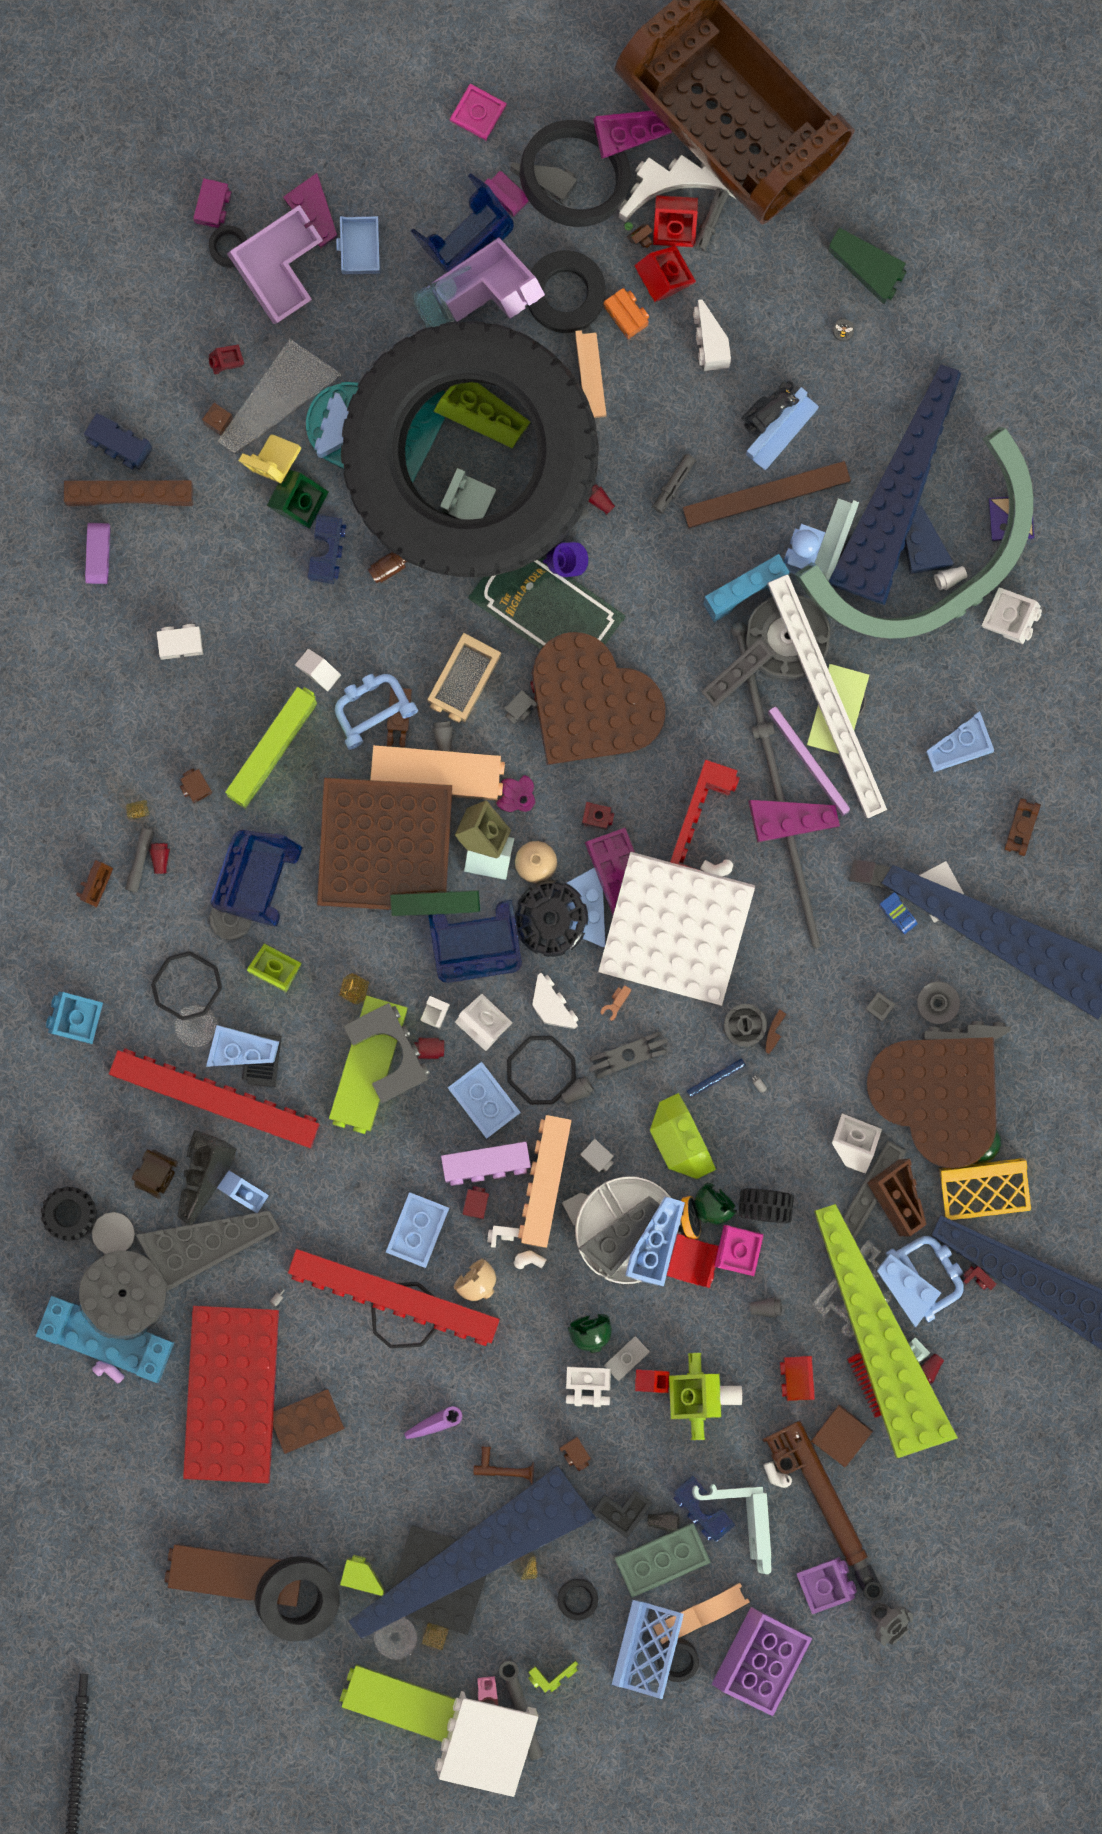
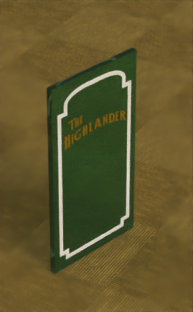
[468,557,626,650]

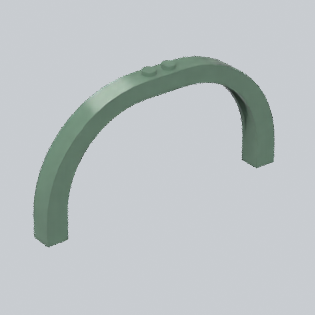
[794,427,1033,638]

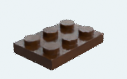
[273,1389,345,1454]

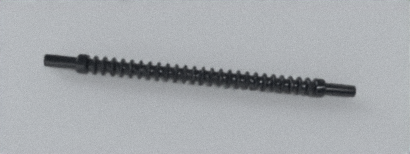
[65,1673,89,1834]

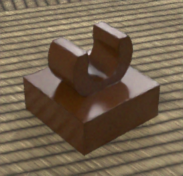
[627,224,653,248]

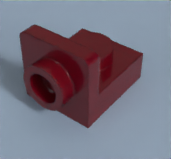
[209,344,244,374]
[962,1266,997,1290]

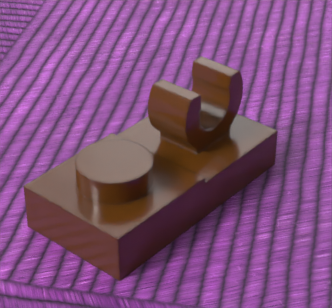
[76,860,113,907]

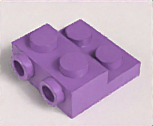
[797,1557,857,1614]

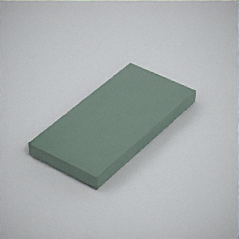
[615,1523,711,1598]

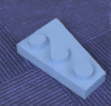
[926,711,994,772]
[206,1025,279,1067]
[876,1254,941,1327]

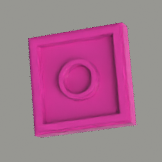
[450,84,507,141]
[714,1225,764,1276]

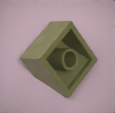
[455,800,511,859]

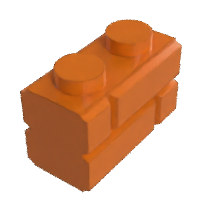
[603,288,649,339]

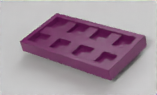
[585,828,635,915]

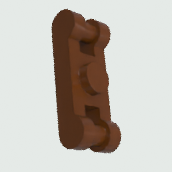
[1004,798,1041,856]

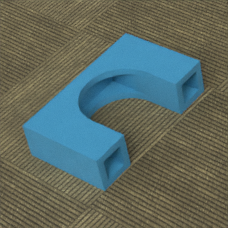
[703,554,790,622]

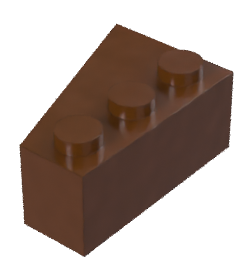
[867,1159,927,1237]

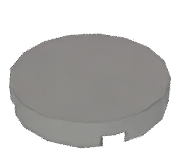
[92,1212,135,1254]

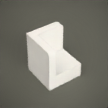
[421,996,450,1029]

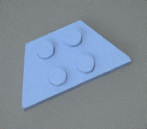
[560,868,605,947]

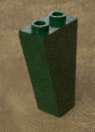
[828,228,907,304]

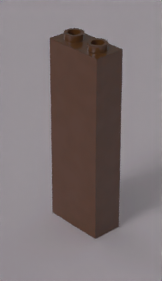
[164,1544,301,1607]

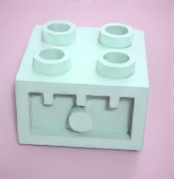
[440,468,496,519]

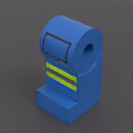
[879,892,918,935]

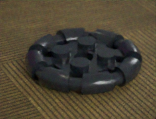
[514,880,588,957]

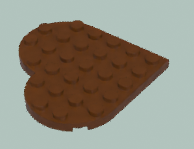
[532,632,665,765]
[867,1037,997,1168]

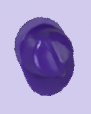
[543,542,589,577]

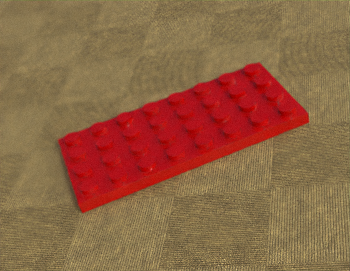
[183,1306,279,1483]

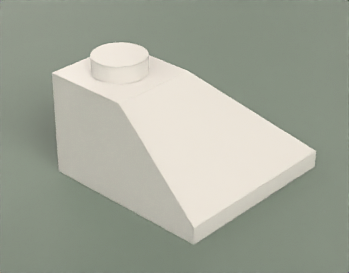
[832,1114,882,1174]

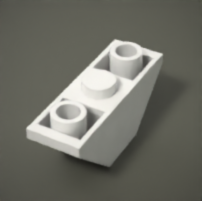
[532,973,578,1029]

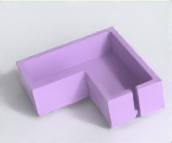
[227,205,323,324]
[429,238,545,321]

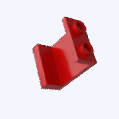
[666,1234,719,1288]

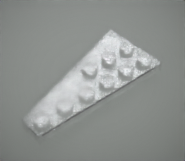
[217,339,342,455]

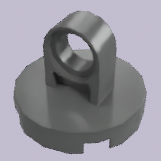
[871,1603,913,1646]

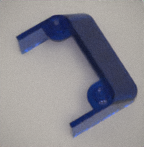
[410,173,514,273]

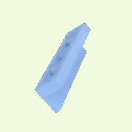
[746,387,819,470]

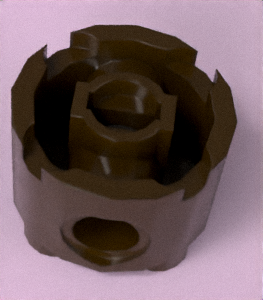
[132,1149,178,1199]

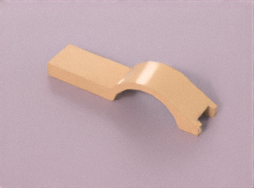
[653,1583,750,1644]

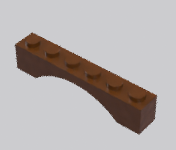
[64,480,193,506]

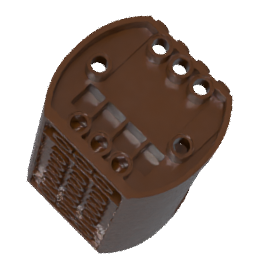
[615,0,855,224]

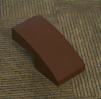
[765,1009,786,1055]

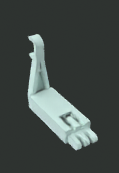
[692,1484,771,1574]

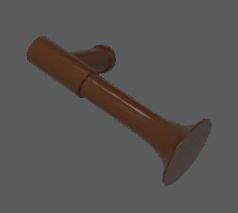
[473,1447,534,1484]

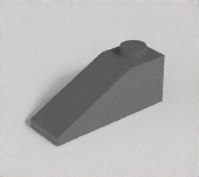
[510,163,577,205]

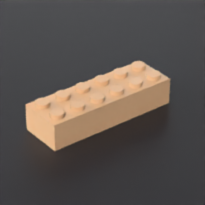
[518,1115,571,1248]

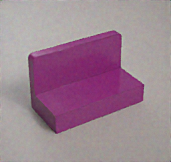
[483,171,529,217]

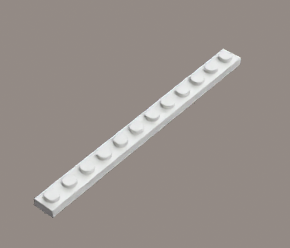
[767,575,887,818]

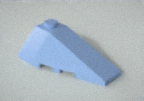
[625,1197,685,1286]

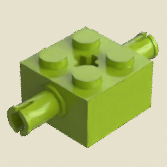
[669,1353,721,1440]

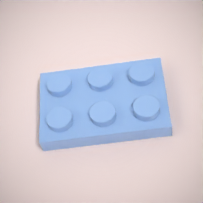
[448,1062,521,1139]
[386,1192,449,1268]

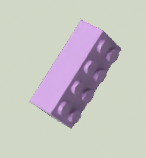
[441,1142,531,1186]

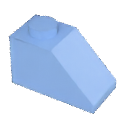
[216,1169,269,1213]

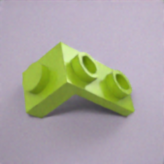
[528,1660,578,1693]

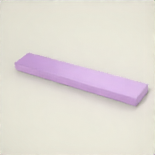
[768,707,850,816]

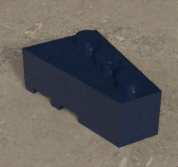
[84,413,152,470]
[904,505,954,575]

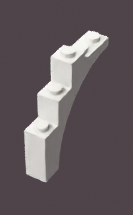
[618,155,736,222]

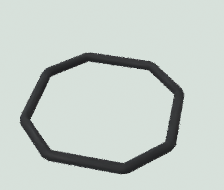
[151,951,222,1020]
[507,1036,576,1105]
[371,1282,437,1349]

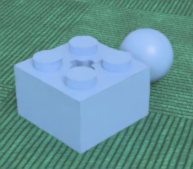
[783,524,825,574]

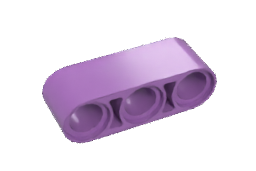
[85,523,110,584]

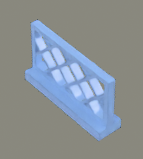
[612,1600,684,1699]

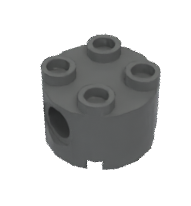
[723,1004,767,1048]

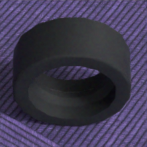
[209,225,247,268]
[557,1578,599,1621]
[657,1638,699,1682]

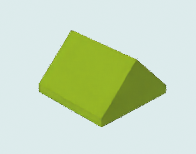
[247,944,302,992]

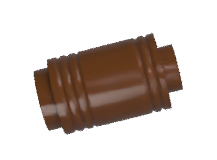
[368,552,407,584]

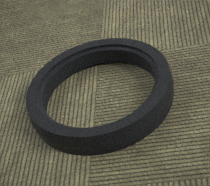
[520,120,631,227]

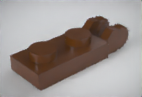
[387,687,412,748]

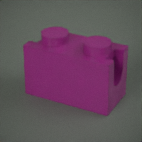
[193,178,232,229]

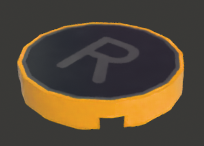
[681,1196,701,1239]

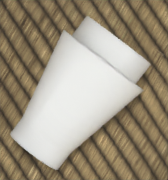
[934,566,967,590]

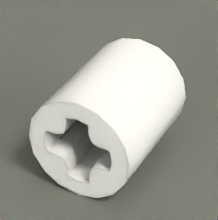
[720,1386,742,1405]

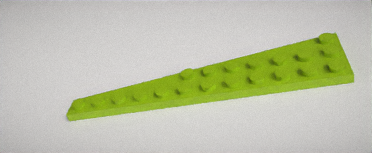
[814,1204,958,1459]

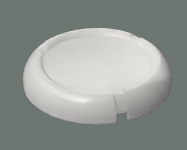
[575,1177,681,1284]

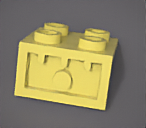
[238,434,301,483]

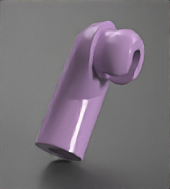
[92,1361,125,1384]

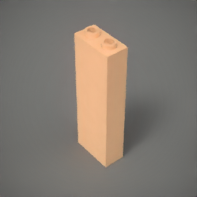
[370,745,505,801]

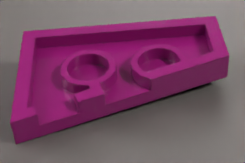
[283,173,337,249]

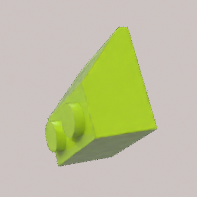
[340,1555,385,1596]

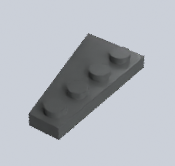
[578,1196,660,1277]

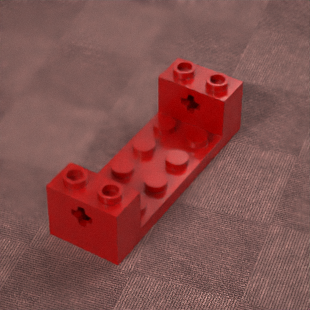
[670,760,740,871]

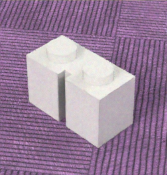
[157,624,203,660]

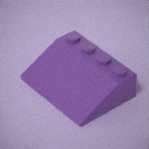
[711,1607,812,1716]

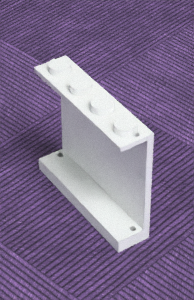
[435,1691,538,1797]

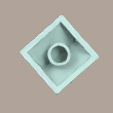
[464,837,514,880]

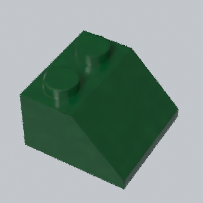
[267,470,329,529]

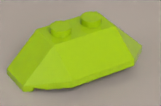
[650,1093,716,1179]

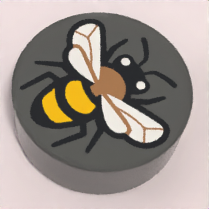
[833,319,854,341]

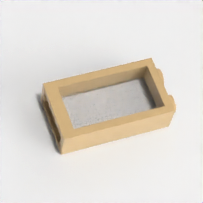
[428,633,501,723]

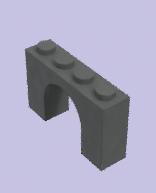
[343,1003,430,1104]

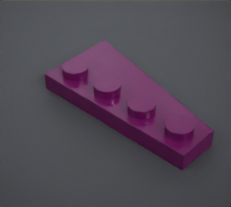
[593,111,673,159]
[748,800,840,843]

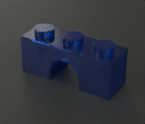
[308,515,346,584]
[673,1475,735,1542]

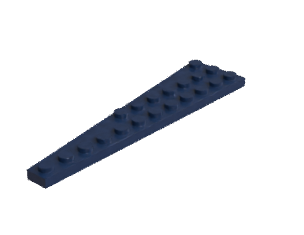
[828,364,961,605]
[881,865,1102,1020]
[931,1215,1102,1350]

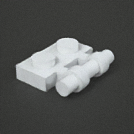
[566,1367,611,1407]

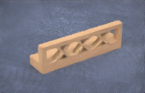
[575,330,606,418]

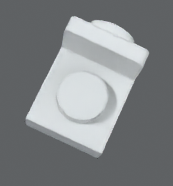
[487,1226,519,1248]

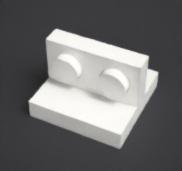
[455,994,512,1051]

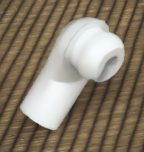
[763,1461,792,1488]

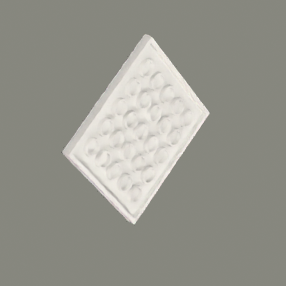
[598,852,755,1006]

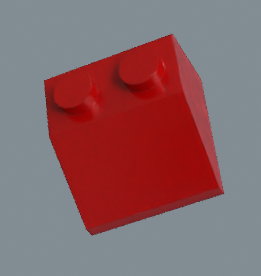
[653,195,698,247]
[634,245,696,302]
[780,1356,815,1401]

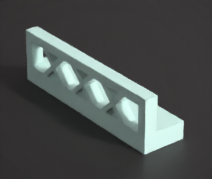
[815,498,859,581]

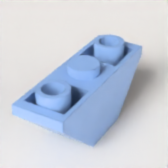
[314,393,348,458]

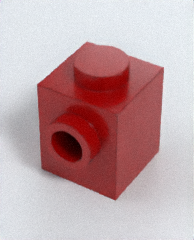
[635,1369,670,1393]

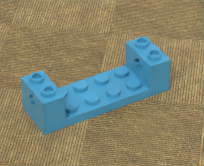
[35,1296,175,1383]

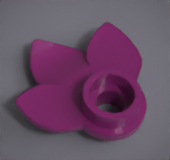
[496,775,535,812]

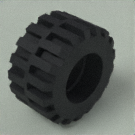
[41,1186,97,1241]
[738,1188,794,1224]

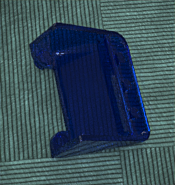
[211,830,303,927]
[428,900,522,983]

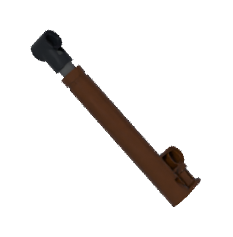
[762,1420,883,1601]

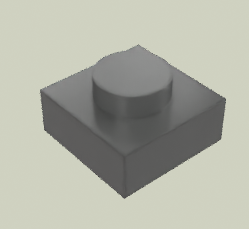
[865,992,895,1022]

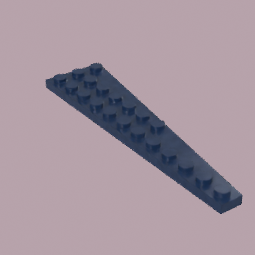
[348,1466,596,1639]

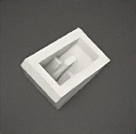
[295,649,341,691]

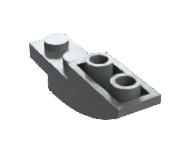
[923,1021,1011,1041]

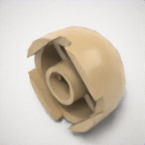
[515,841,557,884]
[454,1259,496,1301]

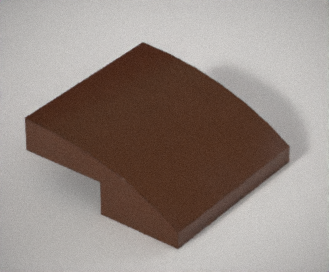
[811,1405,873,1467]

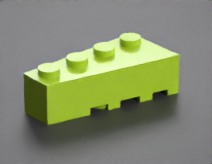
[434,382,531,448]

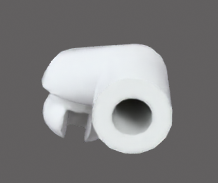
[700,859,733,876]
[514,1251,547,1269]

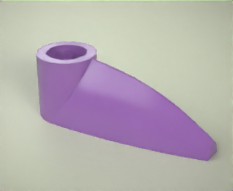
[404,1406,463,1439]

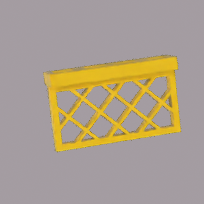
[939,1158,1031,1220]

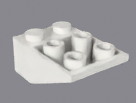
[693,300,731,371]

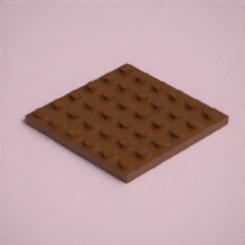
[317,777,452,910]

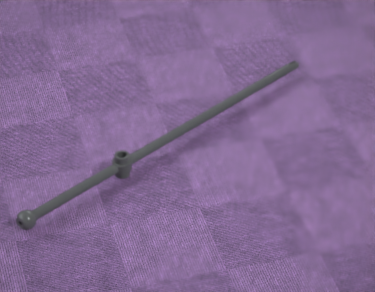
[731,622,820,948]

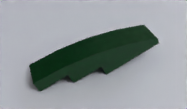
[390,890,480,916]

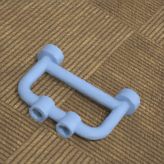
[335,674,418,750]
[886,1236,964,1323]

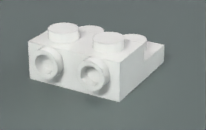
[982,587,1042,644]

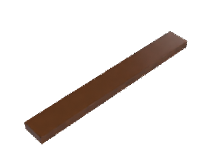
[682,461,851,528]

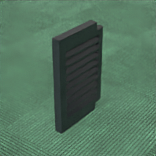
[242,1033,282,1087]

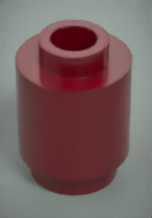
[414,1038,444,1059]

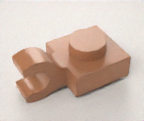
[600,985,632,1021]

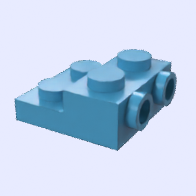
[46,992,103,1044]

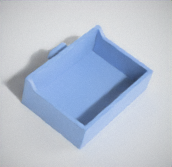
[336,216,380,274]

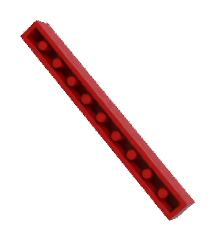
[109,1048,320,1149]
[288,1249,500,1346]

